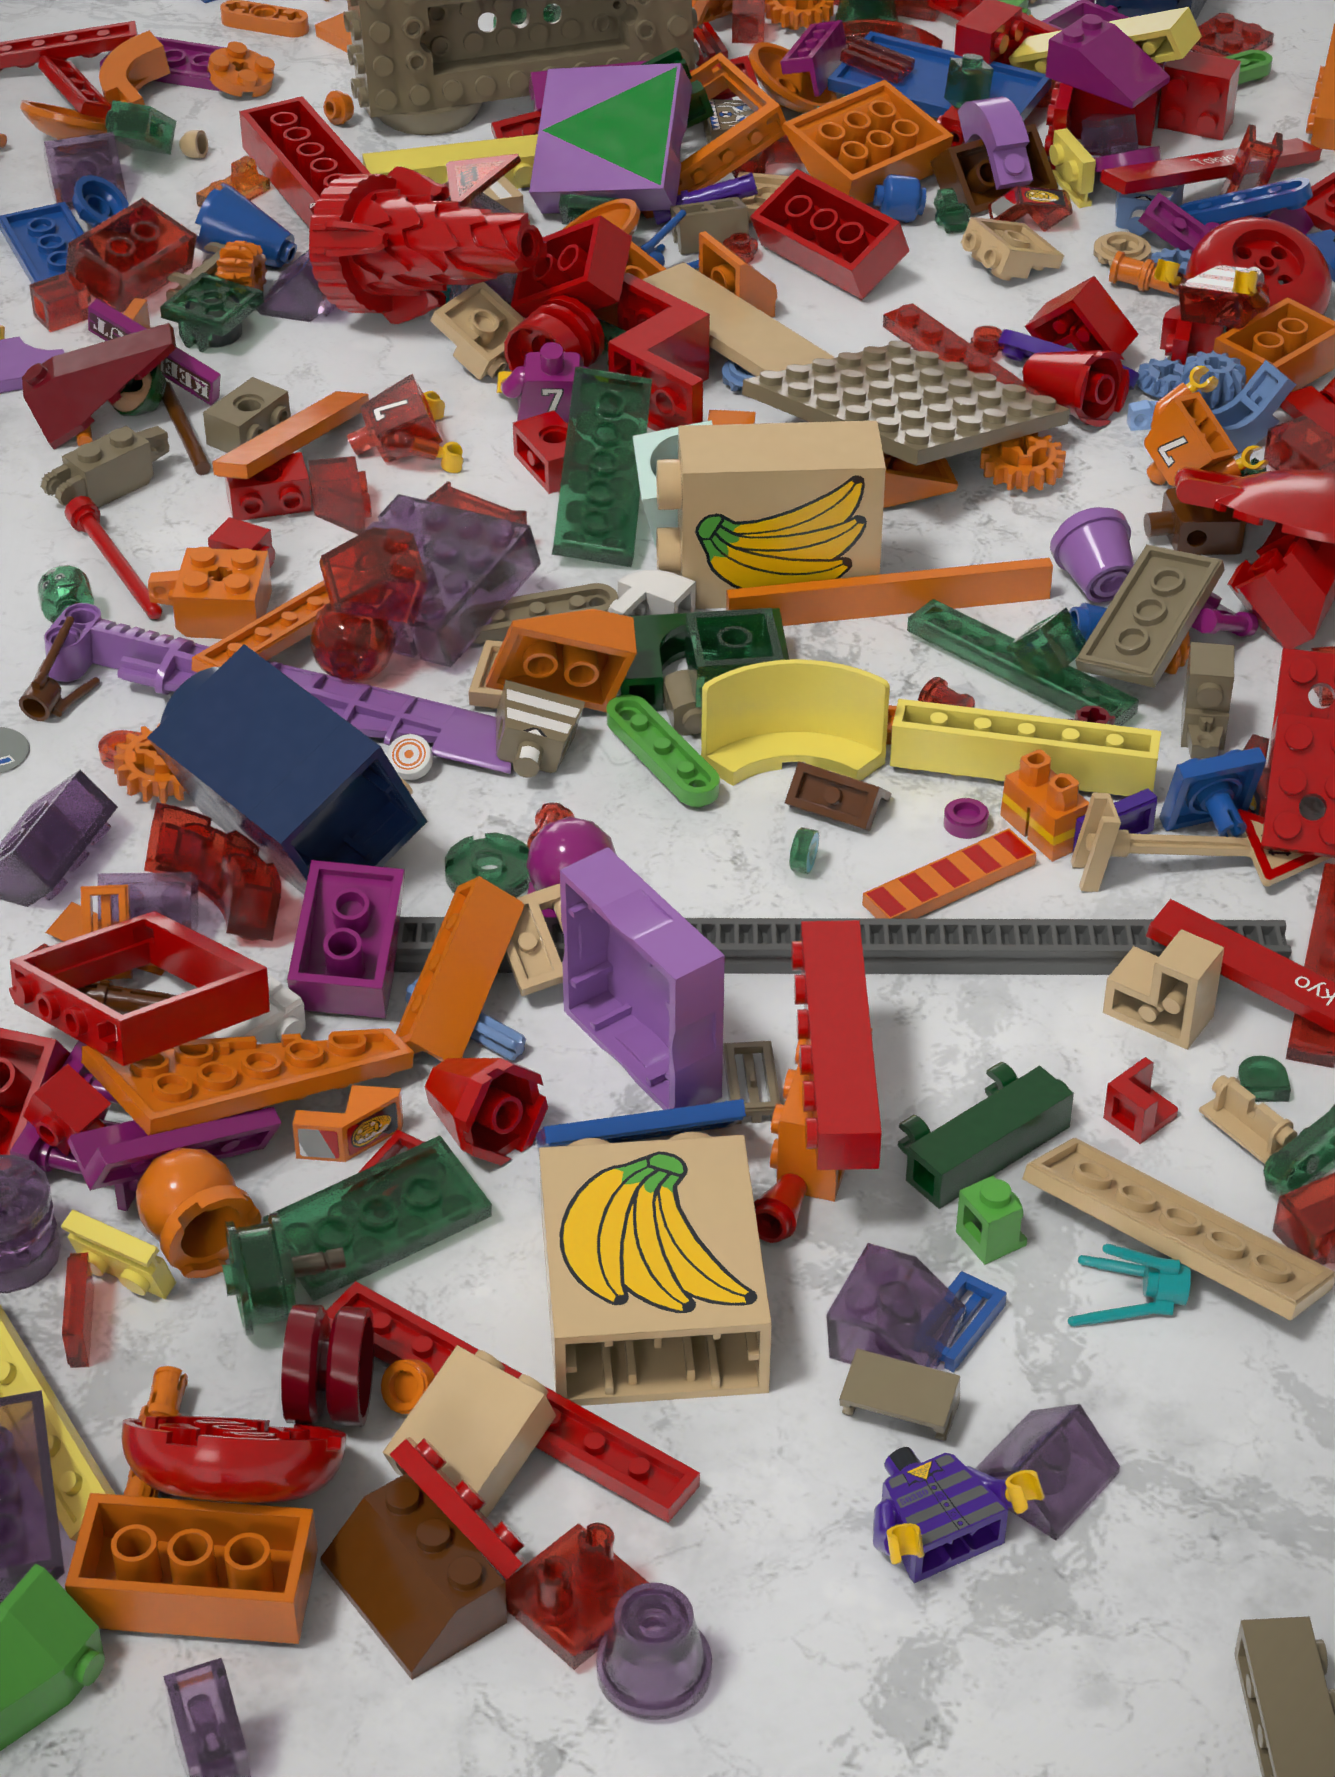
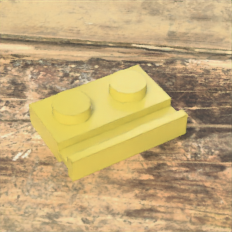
[1049,128,1096,208]
[61,1209,176,1299]

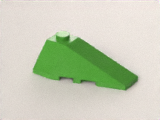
[0,1563,105,1751]

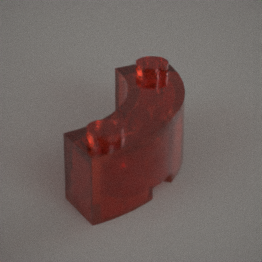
[144,802,281,941]

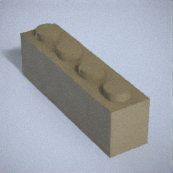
[1234,1616,1335,1777]

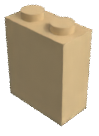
[382,1345,556,1518]

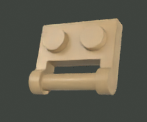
[505,884,564,996]

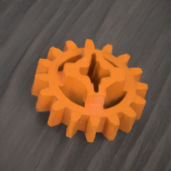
[764,0,834,30]
[980,432,1066,492]
[114,723,185,804]

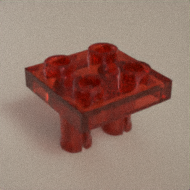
[505,1522,657,1670]

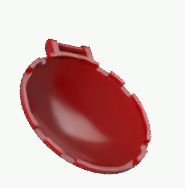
[1174,467,1335,544]

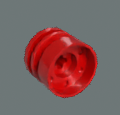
[504,295,604,372]

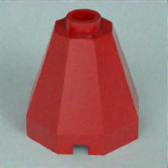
[424,1058,548,1166]

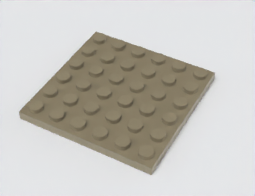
[742,340,1070,466]

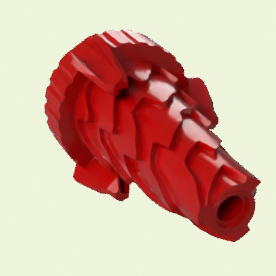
[309,166,547,324]

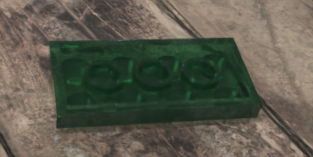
[263,1135,492,1302]

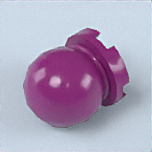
[526,816,617,917]

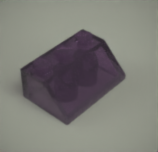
[0,770,118,907]

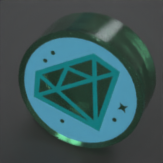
[789,827,819,874]

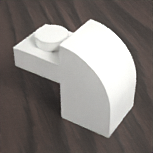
[608,570,696,616]

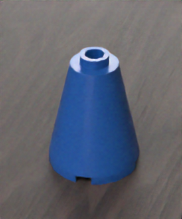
[192,183,297,268]

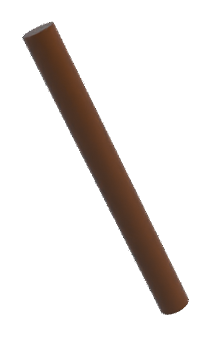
[162,381,211,475]

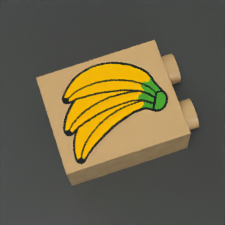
[656,420,886,609]
[539,1132,772,1406]

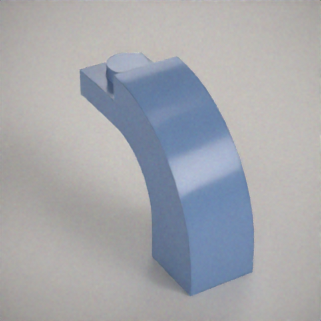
[1211,360,1296,455]

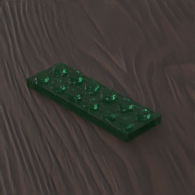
[551,366,652,567]

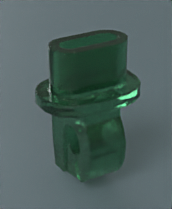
[934,188,971,234]

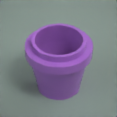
[1050,507,1134,603]

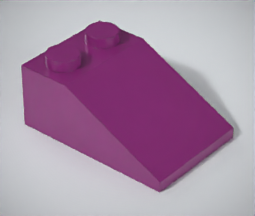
[1045,14,1170,108]
[287,860,405,1019]

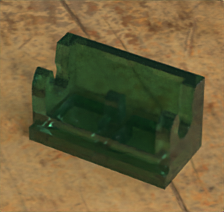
[1006,607,1086,679]

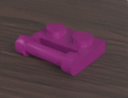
[1191,592,1259,637]

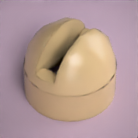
[179,130,208,158]

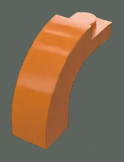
[99,30,170,131]

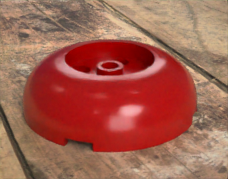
[1185,217,1332,332]
[121,1416,347,1503]

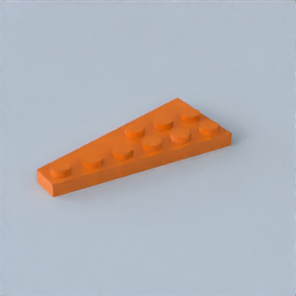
[81,1028,414,1136]

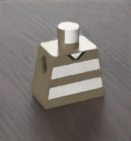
[496,680,585,778]

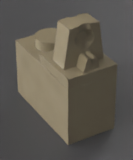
[1181,642,1234,759]

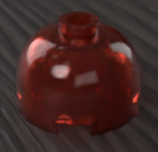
[310,600,397,683]

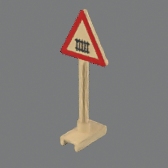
[1071,793,1331,892]

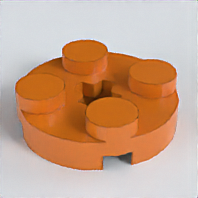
[207,41,275,97]

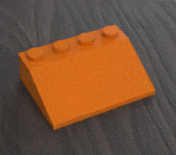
[782,79,953,204]

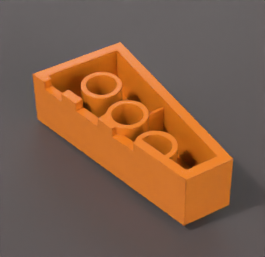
[1306,24,1335,150]

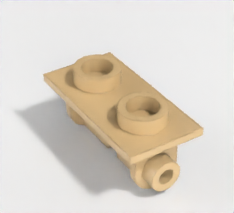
[1199,1075,1305,1168]

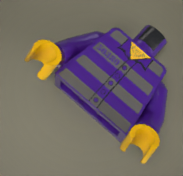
[873,1447,1045,1584]

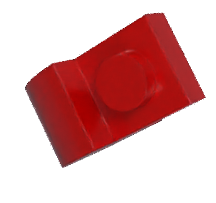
[1160,302,1227,365]

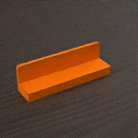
[395,876,524,1062]

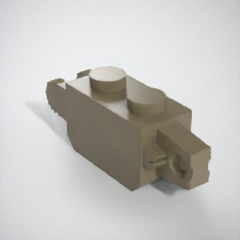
[40,426,169,508]

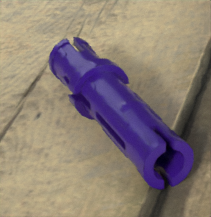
[653,172,758,225]

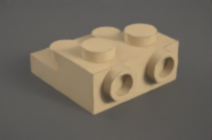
[961,217,1064,281]
[430,282,524,380]

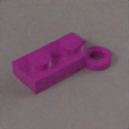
[1138,192,1220,252]

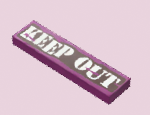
[88,298,221,406]

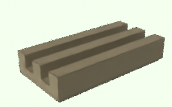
[723,1041,781,1124]

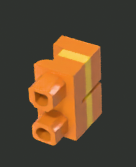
[1000,750,1089,862]

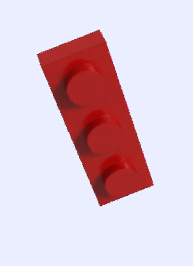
[389,1437,526,1580]

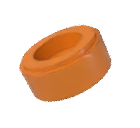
[381,1359,435,1414]

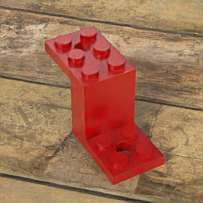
[1044,62,1164,170]
[608,273,710,431]
[1260,648,1335,858]

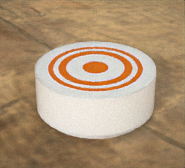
[387,734,433,780]

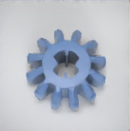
[1180,350,1246,409]

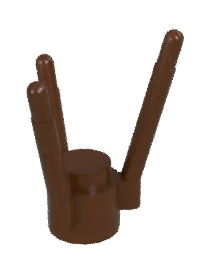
[19,616,100,721]

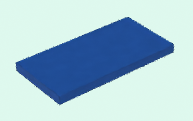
[828,31,1052,121]

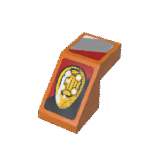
[292,1085,403,1162]

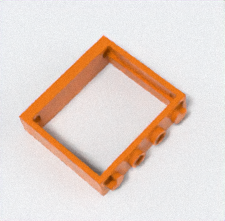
[677,52,786,196]

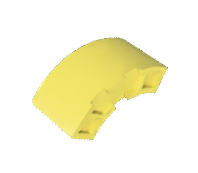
[701,659,890,786]

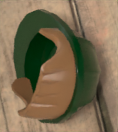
[107,363,166,416]

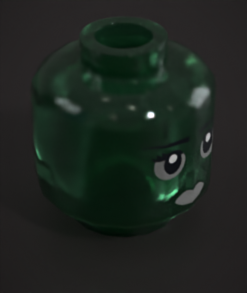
[37,565,94,624]

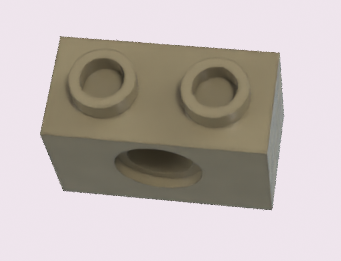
[203,377,291,453]

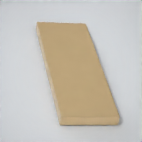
[642,262,835,376]
[1022,1138,1335,1321]

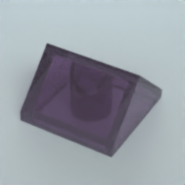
[975,1404,1120,1541]

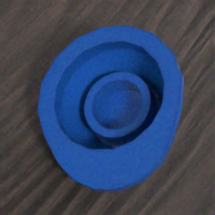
[72,175,130,231]

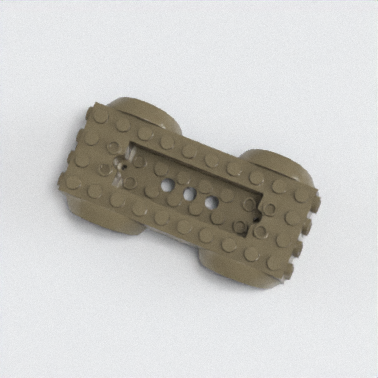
[343,0,699,135]

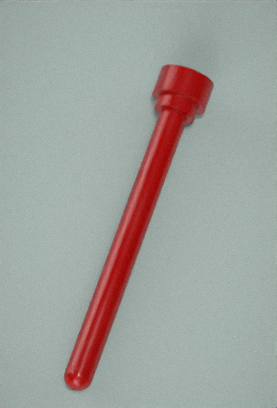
[64,496,162,619]

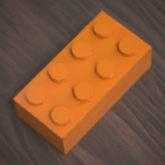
[65,1493,318,1644]

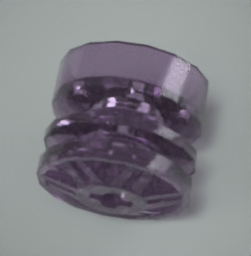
[0,1155,61,1293]

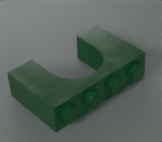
[618,608,789,711]

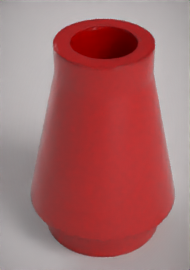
[754,1173,807,1243]

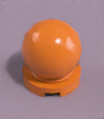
[136,1147,262,1278]

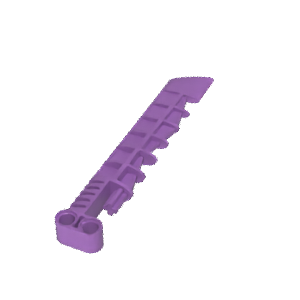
[44,603,511,774]

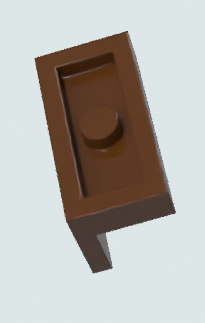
[785,761,892,831]

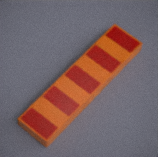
[862,828,1036,919]

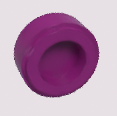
[943,798,989,839]

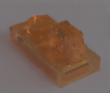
[196,155,270,207]

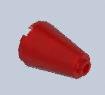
[1022,350,1130,427]

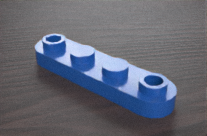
[1179,177,1313,225]

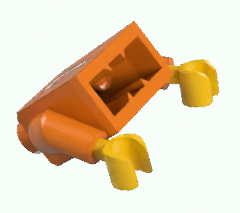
[1144,366,1268,487]

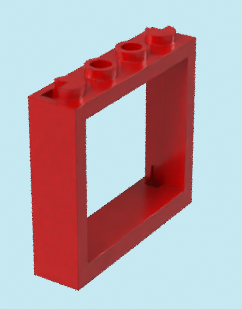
[9,911,270,1066]

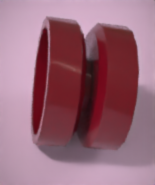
[281,1304,375,1427]

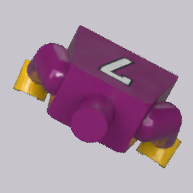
[496,342,609,423]

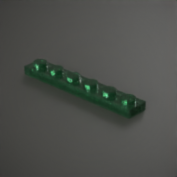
[907,599,1139,726]

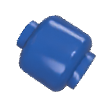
[873,174,926,223]

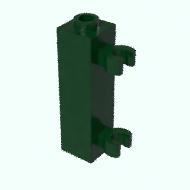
[897,1062,1074,1209]

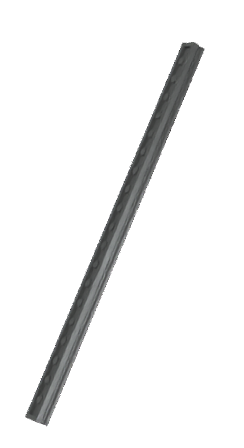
[394,917,1292,975]

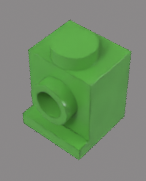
[956,1175,1027,1265]

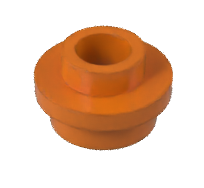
[323,90,354,125]

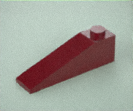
[22,323,177,449]

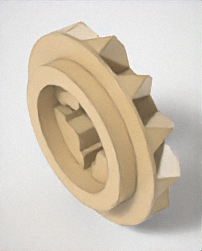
[1093,231,1151,268]

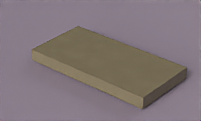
[1075,544,1225,688]

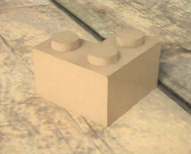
[1103,929,1224,1050]

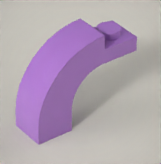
[957,96,1033,190]

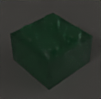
[685,608,784,708]

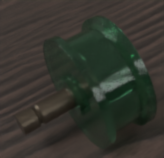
[222,1212,346,1336]

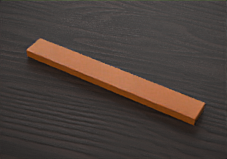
[726,558,1053,626]

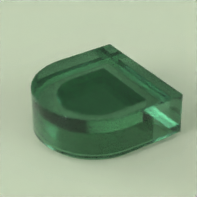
[1237,1055,1291,1102]

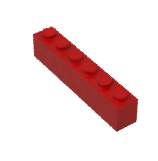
[791,920,882,1170]

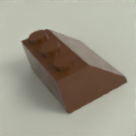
[930,123,1058,216]
[320,1473,507,1680]

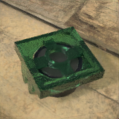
[160,273,264,352]

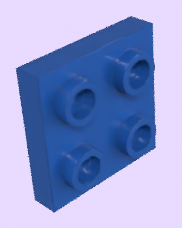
[1159,747,1266,838]

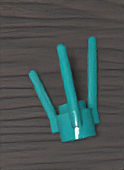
[1068,1244,1191,1326]

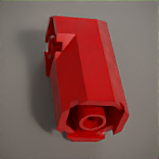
[1227,522,1335,649]

